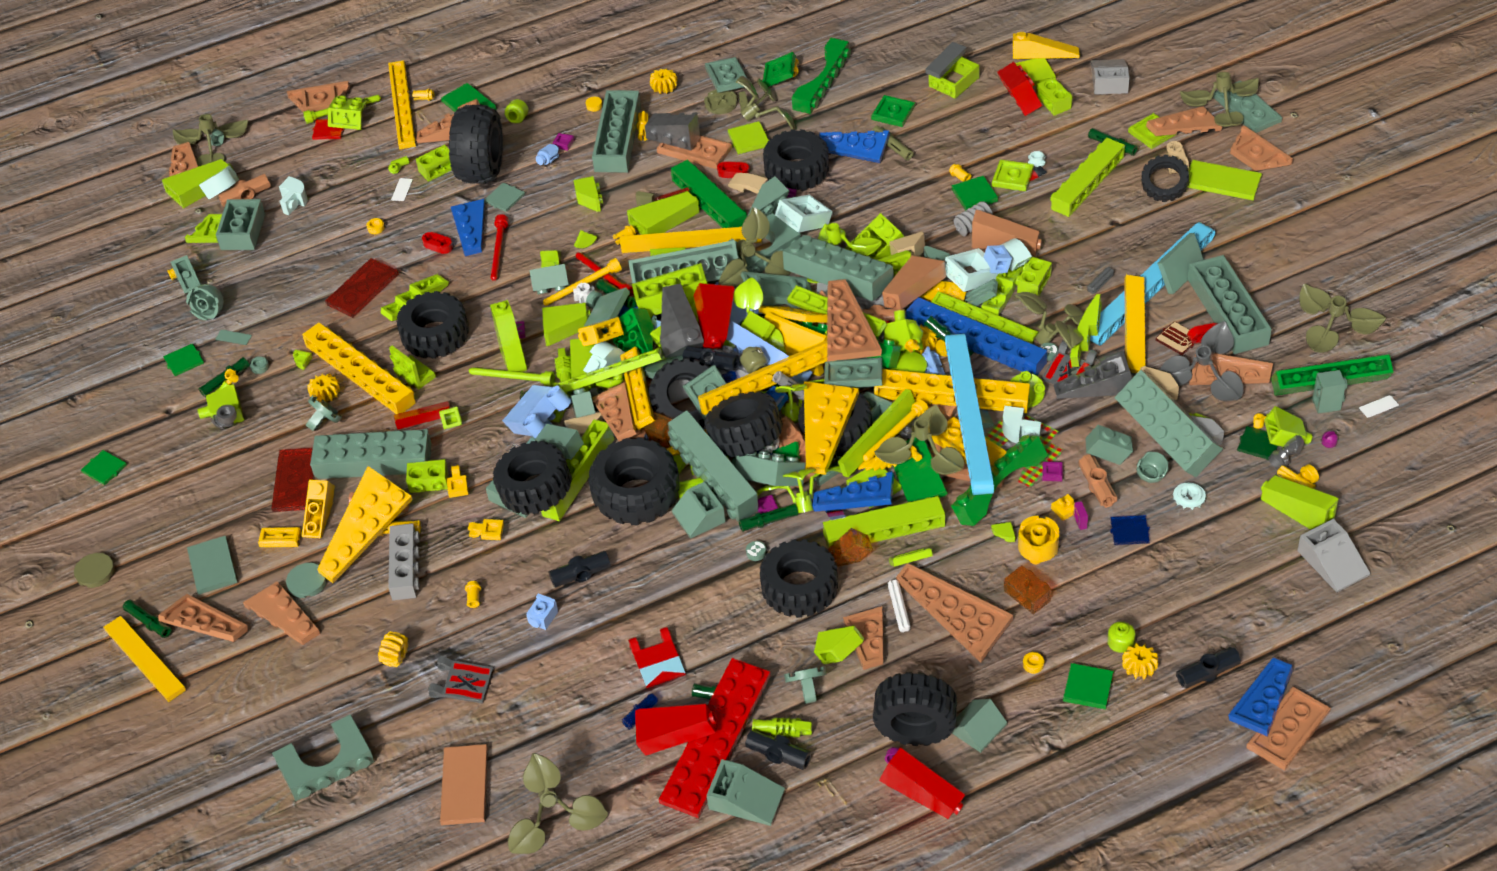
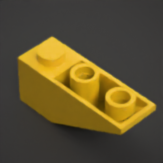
[302,480,335,538]

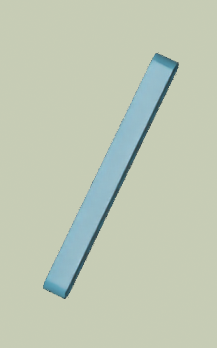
[1090,222,1215,346]
[945,334,994,495]

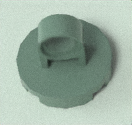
[306,395,342,431]
[784,667,827,704]

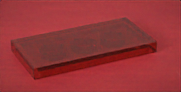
[325,258,399,318]
[271,447,315,512]

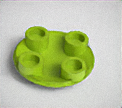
[890,351,927,373]
[1010,371,1045,408]

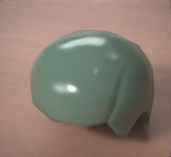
[1136,451,1168,483]

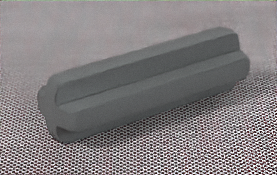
[1087,267,1114,294]

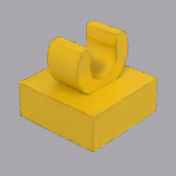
[1051,494,1075,521]

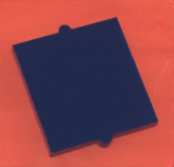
[1110,515,1150,545]

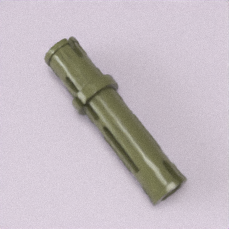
[872,125,913,161]

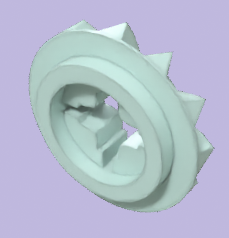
[1173,483,1206,510]

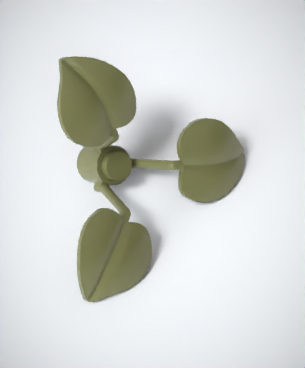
[1180,72,1259,127]
[736,76,796,129]
[173,114,248,167]
[718,207,791,289]
[1299,284,1386,353]
[1014,292,1084,349]
[875,405,964,475]
[508,753,608,854]

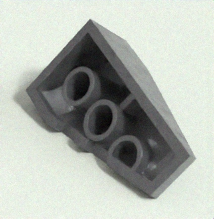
[660,284,704,358]
[1053,351,1132,399]

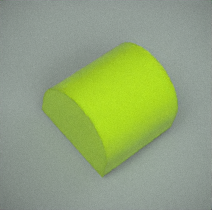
[439,406,462,430]

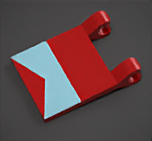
[628,627,686,688]

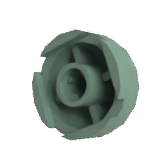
[186,284,224,320]

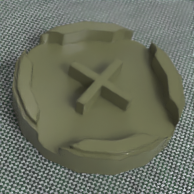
[704,89,737,114]
[74,553,115,588]

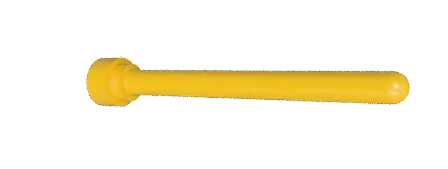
[543,258,622,306]
[863,399,929,461]

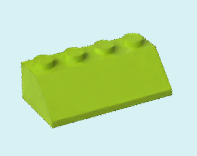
[632,263,707,318]

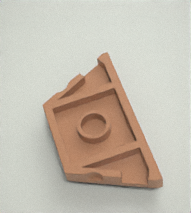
[287,81,350,112]
[1230,125,1293,171]

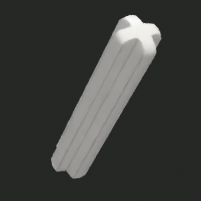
[888,579,910,632]

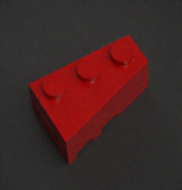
[997,61,1042,116]

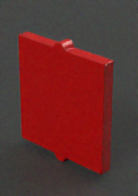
[312,119,345,140]

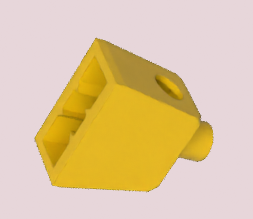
[578,317,624,346]

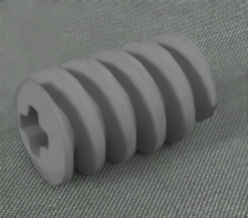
[954,202,993,237]

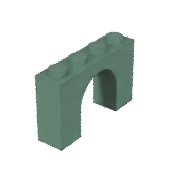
[729,213,801,273]
[272,715,374,801]

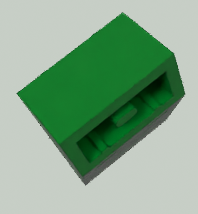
[613,308,653,354]

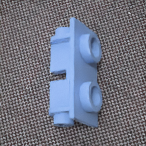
[922,346,946,375]

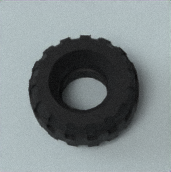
[449,105,503,184]
[589,437,680,525]

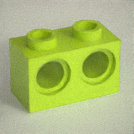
[1036,77,1073,116]
[416,145,451,182]
[1015,257,1052,296]
[406,459,448,493]

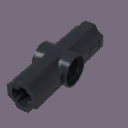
[682,346,740,372]
[548,551,611,588]
[1176,647,1241,689]
[745,729,811,770]

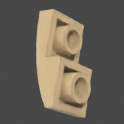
[728,173,767,194]

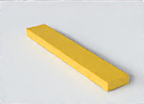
[1124,274,1145,373]
[620,347,655,430]
[104,616,186,703]

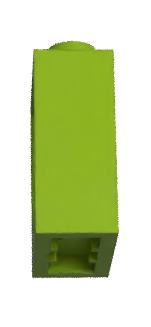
[929,57,979,99]

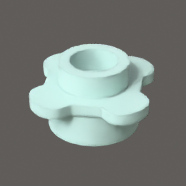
[1028,151,1045,167]

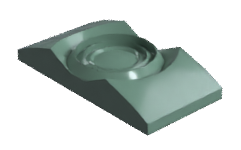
[741,271,813,309]

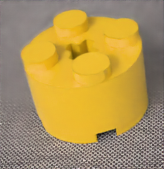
[1018,516,1059,564]

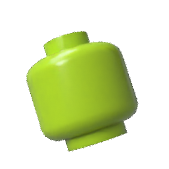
[505,99,529,124]
[1107,622,1135,653]

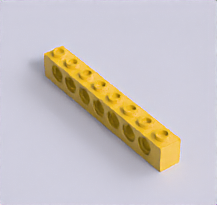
[302,323,416,414]
[874,369,1030,413]

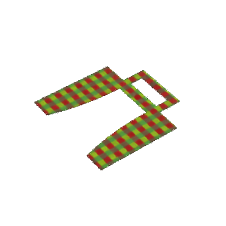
[985,415,1064,488]

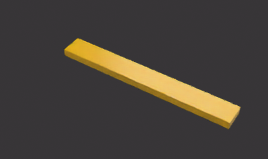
[388,60,416,149]
[620,227,762,253]
[698,340,827,415]

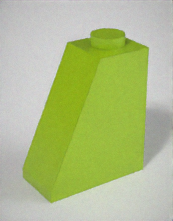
[542,303,591,346]

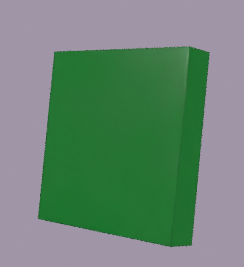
[763,52,796,87]
[871,95,915,127]
[952,176,998,211]
[1063,663,1113,710]

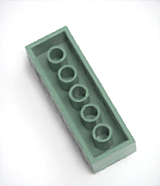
[592,90,641,173]
[783,235,893,301]
[628,240,738,284]
[1187,255,1272,354]
[1115,370,1223,477]
[668,411,758,522]
[310,429,432,479]

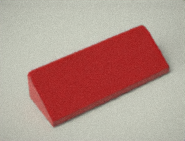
[394,401,450,430]

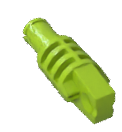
[554,348,571,382]
[752,717,812,738]

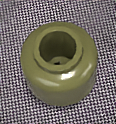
[740,347,768,374]

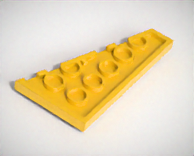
[804,381,859,475]
[317,466,413,583]

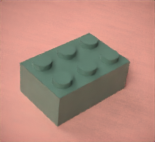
[216,199,265,250]
[735,450,806,486]

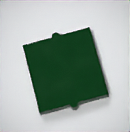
[1237,426,1278,460]

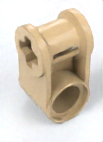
[1166,141,1189,174]

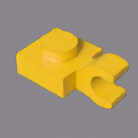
[447,465,469,498]
[468,519,504,540]

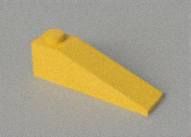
[1012,32,1079,59]

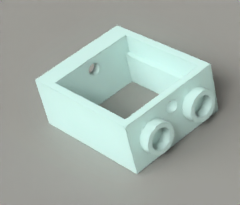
[775,195,833,233]
[945,248,999,292]

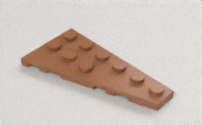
[827,279,882,362]
[896,563,1013,663]

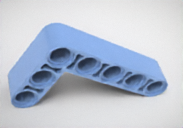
[726,320,813,384]

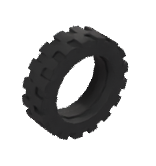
[1141,155,1189,202]

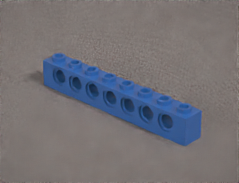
[906,297,1047,376]

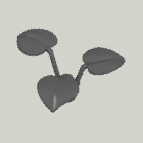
[1158,321,1244,401]

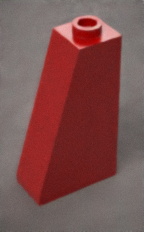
[694,283,735,349]
[635,704,717,756]
[879,747,965,819]

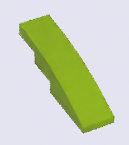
[981,266,1024,316]
[381,274,449,321]
[1070,294,1102,367]

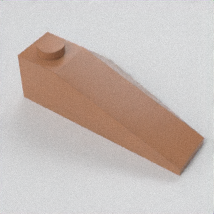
[416,99,480,143]

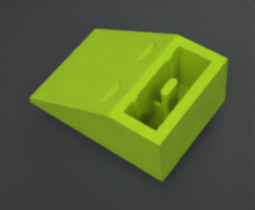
[845,213,905,260]

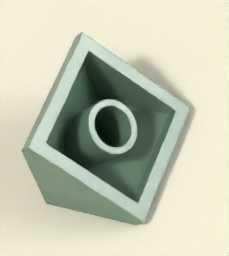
[952,699,1007,753]

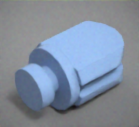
[536,144,559,165]

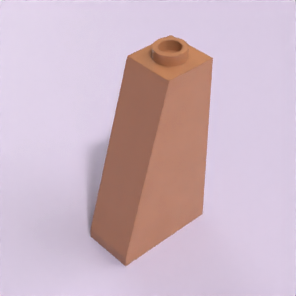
[972,210,1042,256]
[882,256,946,310]

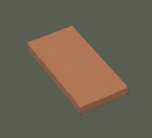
[657,135,732,169]
[1246,687,1331,771]
[440,744,488,825]

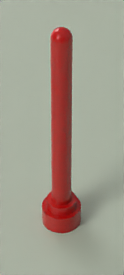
[490,214,509,281]
[575,252,634,297]

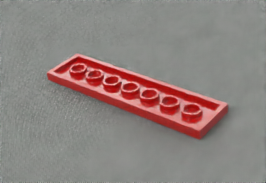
[658,658,771,819]

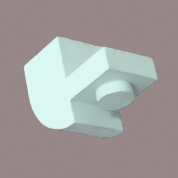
[199,165,239,199]
[279,176,308,215]
[1001,238,1032,271]
[583,341,624,373]
[1002,406,1041,443]

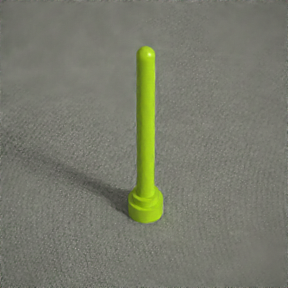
[303,95,381,124]
[469,367,555,386]

